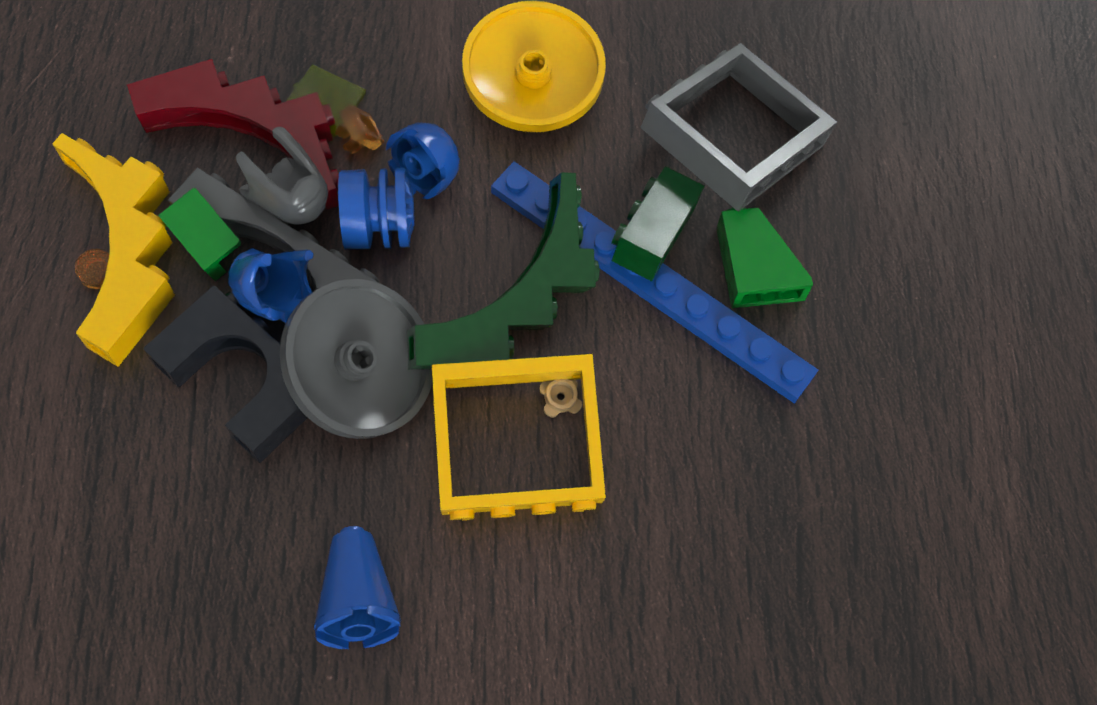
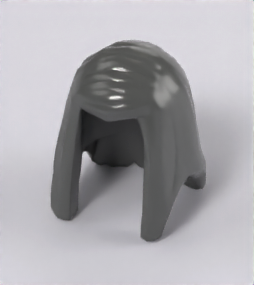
[236,127,328,224]

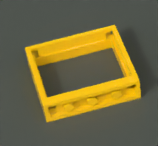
[432,354,606,521]

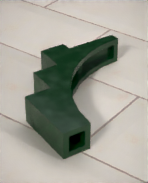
[407,172,600,370]

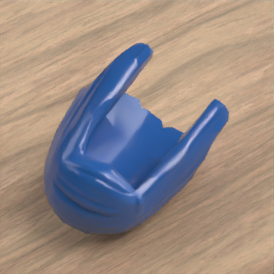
[228,248,314,323]

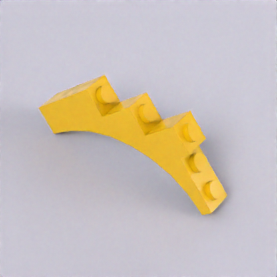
[52,133,175,367]

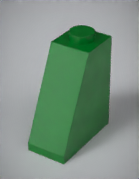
[716,207,813,308]

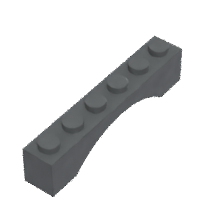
[168,167,379,290]

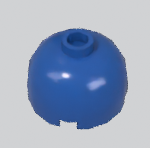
[386,122,460,199]

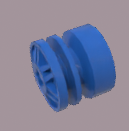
[338,168,415,250]

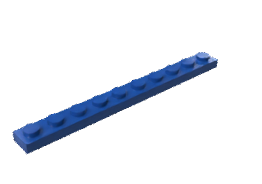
[491,161,819,404]

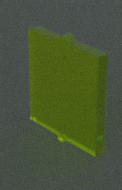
[287,64,366,137]

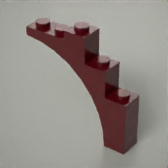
[127,59,339,210]

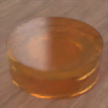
[75,249,109,289]

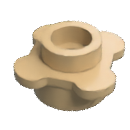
[539,379,582,418]

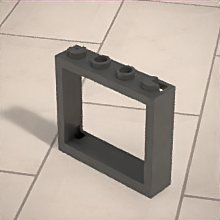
[640,43,837,212]

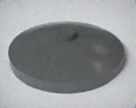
[280,279,433,439]

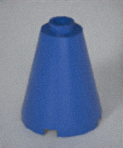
[314,526,401,649]

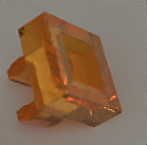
[335,104,385,153]

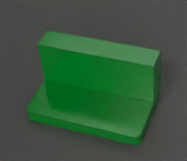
[158,188,241,281]

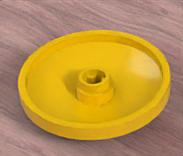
[462,1,606,132]

